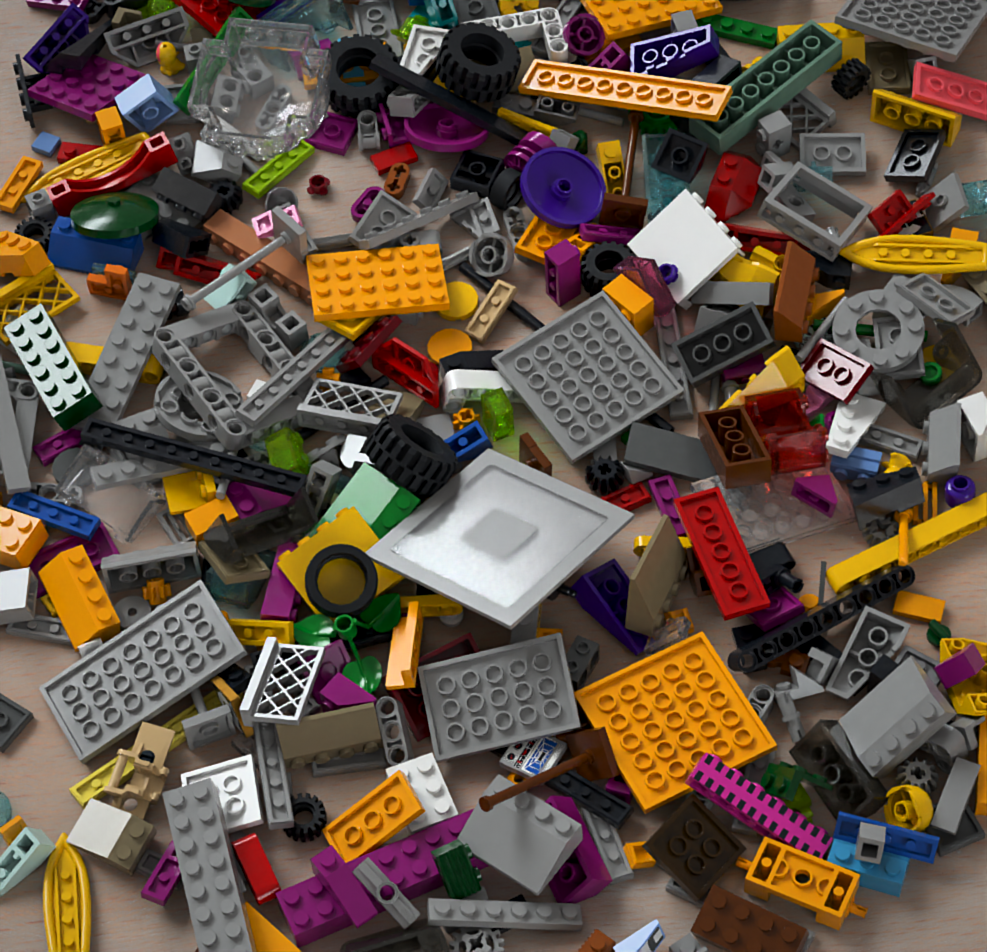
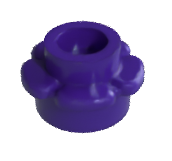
[657,263,678,285]

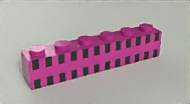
[685,752,833,858]

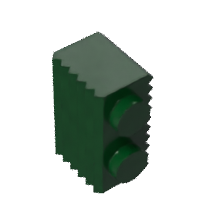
[431,839,483,899]

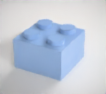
[114,73,179,133]

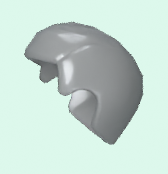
[265,187,298,212]

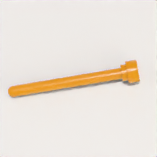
[894,508,913,566]

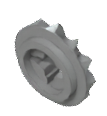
[862,516,899,547]

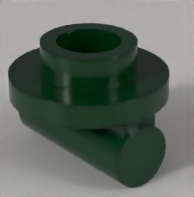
[572,130,588,154]
[926,619,951,647]

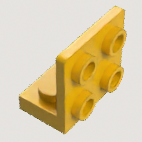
[162,471,217,515]

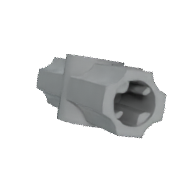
[352,857,421,929]

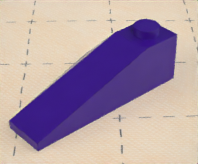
[571,558,655,656]

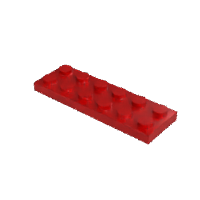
[673,487,771,621]

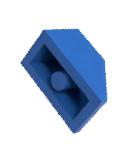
[444,420,493,463]

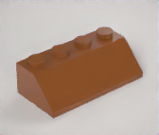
[773,241,820,343]

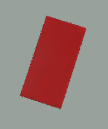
[370,141,418,175]

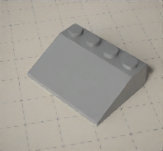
[839,656,957,778]
[457,774,583,896]

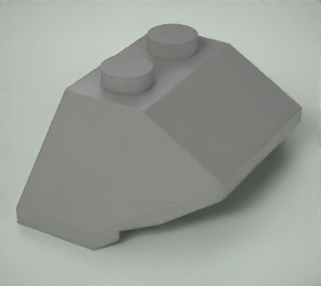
[103,6,190,68]

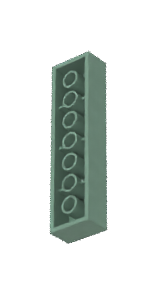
[689,19,842,155]

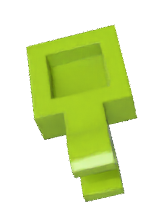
[779,782,813,824]

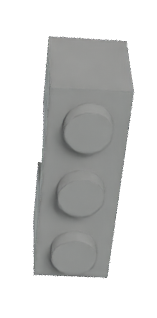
[248,283,309,351]

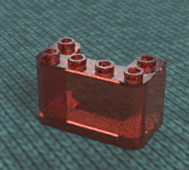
[745,387,829,476]

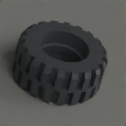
[435,22,521,103]
[318,34,399,119]
[365,414,458,497]

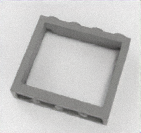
[757,161,873,262]

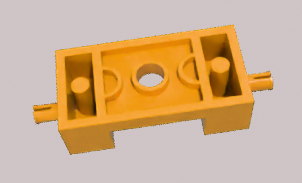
[735,836,868,931]

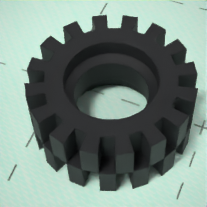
[831,58,871,100]
[14,216,53,252]
[283,793,327,842]

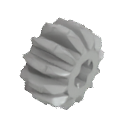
[895,757,939,796]

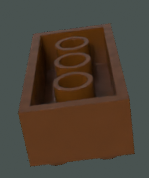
[698,405,772,489]
[690,884,809,952]

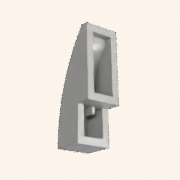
[930,757,981,836]

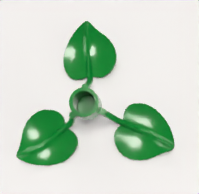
[294,593,401,694]

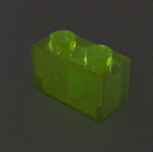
[481,387,515,442]
[264,427,309,475]

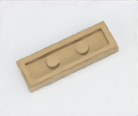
[463,279,518,344]

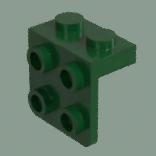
[761,761,834,802]

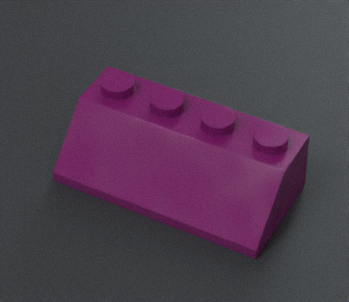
[545,795,613,904]

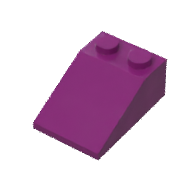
[226,481,299,536]

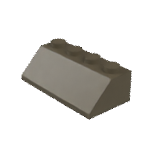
[276,702,384,769]

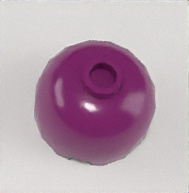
[562,13,605,57]

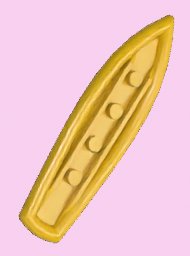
[21,132,150,203]
[839,234,987,274]
[43,832,91,952]

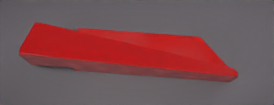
[717,221,810,256]
[156,246,262,284]

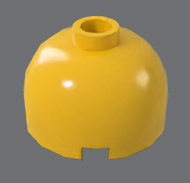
[884,785,933,832]

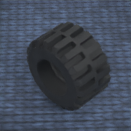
[581,241,637,297]

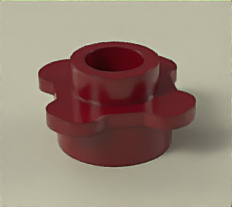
[307,175,330,196]

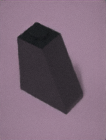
[152,219,212,259]

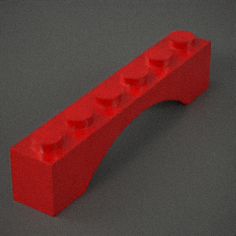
[46,131,178,217]

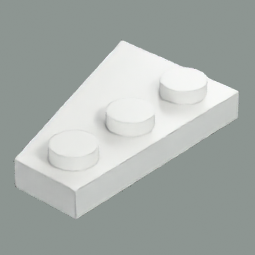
[400,24,449,76]

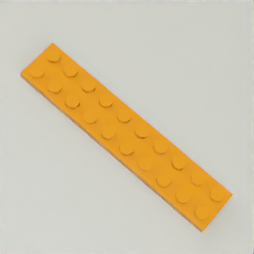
[518,59,733,122]

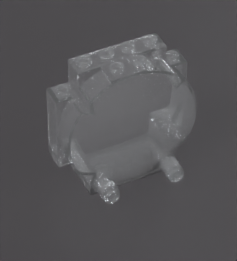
[187,17,332,160]

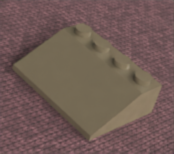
[625,514,689,637]

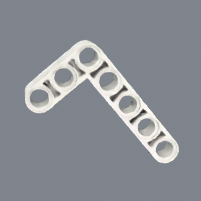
[461,7,568,63]

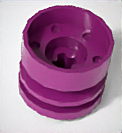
[504,131,557,173]

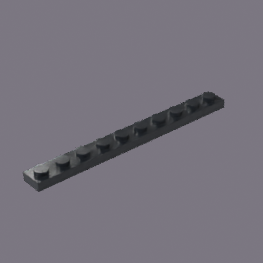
[80,417,308,499]

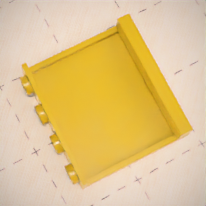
[277,506,405,623]

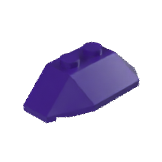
[22,2,89,74]

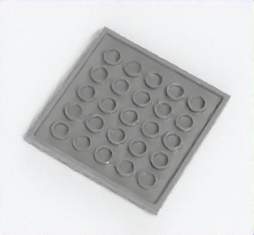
[834,0,987,63]
[491,291,685,464]

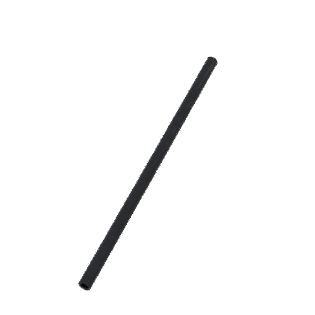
[459,262,675,432]

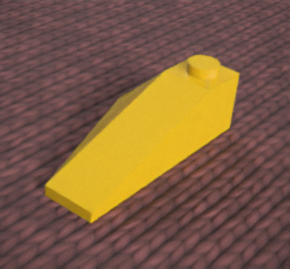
[709,257,780,319]
[719,345,805,415]

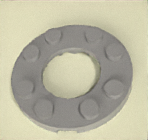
[832,289,925,374]
[154,370,244,442]

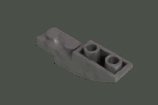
[492,93,581,126]

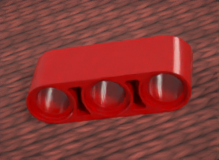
[231,832,281,906]

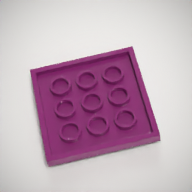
[27,54,146,122]

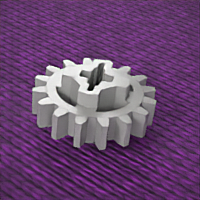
[449,927,505,952]

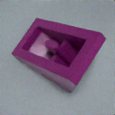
[791,474,838,518]
[933,643,986,689]

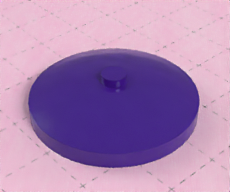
[520,147,606,229]

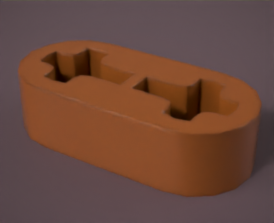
[384,163,410,200]

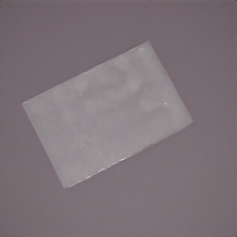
[690,445,856,554]

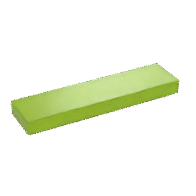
[242,137,315,199]

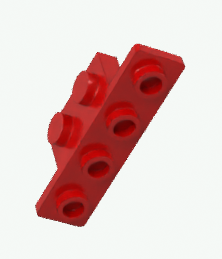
[867,189,936,237]

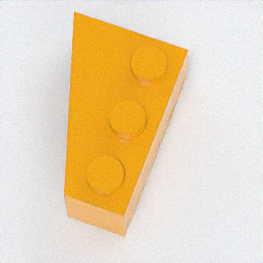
[0,230,51,277]

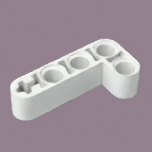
[440,369,523,414]

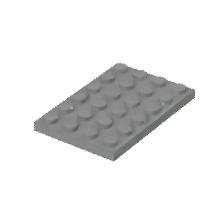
[417,632,582,763]

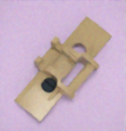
[103,721,176,820]

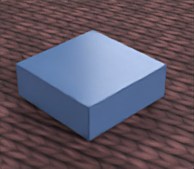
[31,131,62,157]

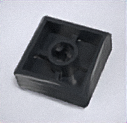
[450,150,505,199]

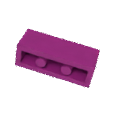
[544,239,581,307]

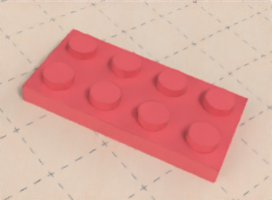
[912,62,987,121]

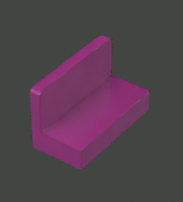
[721,354,767,385]

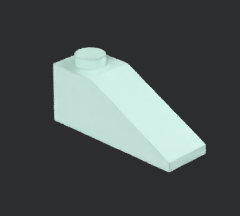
[0,827,56,897]

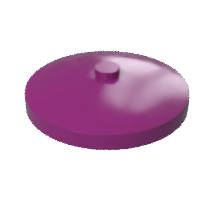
[404,102,489,152]

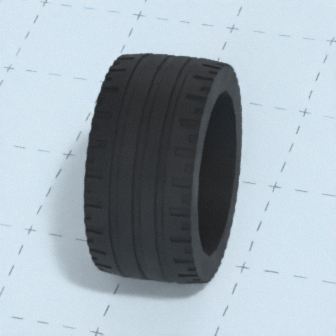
[305,544,378,618]

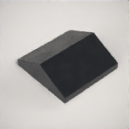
[651,128,709,184]

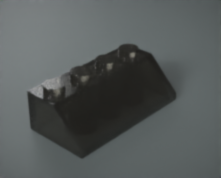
[789,719,889,821]

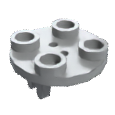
[307,434,347,467]

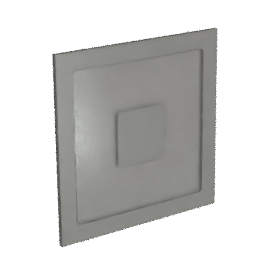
[365,448,635,630]

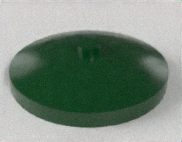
[70,192,159,239]

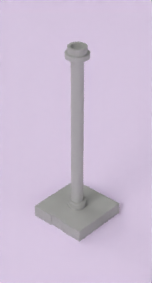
[180,206,309,311]
[155,604,236,751]

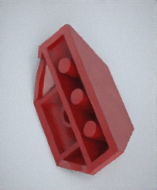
[704,151,762,222]
[372,337,440,409]

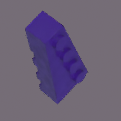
[630,24,719,78]

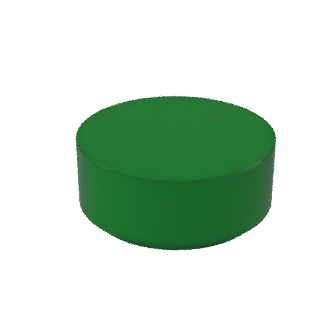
[920,362,942,386]

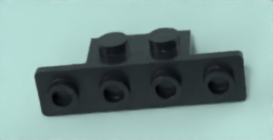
[13,54,53,129]

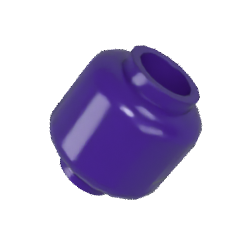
[944,475,976,508]

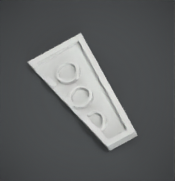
[824,393,886,459]

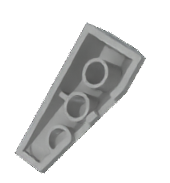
[825,606,911,701]

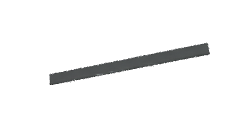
[818,561,827,623]

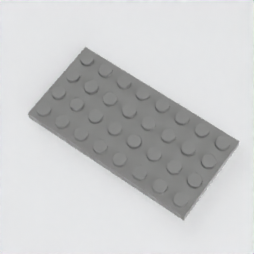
[39,579,248,764]

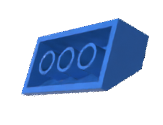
[47,216,144,280]

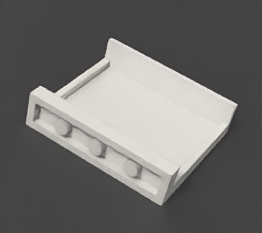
[627,189,746,310]

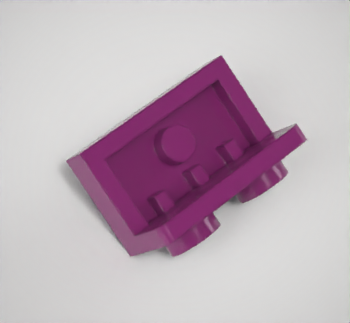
[376,103,412,148]

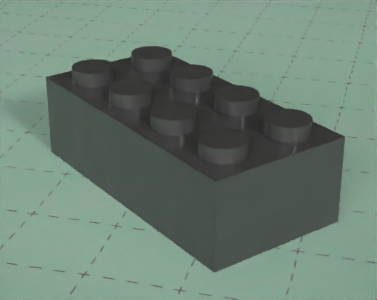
[671,301,776,388]

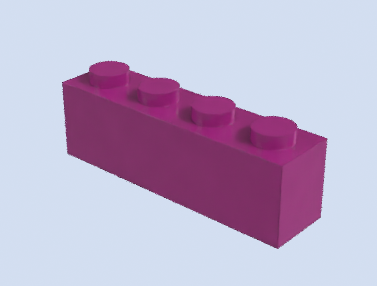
[260,541,302,623]

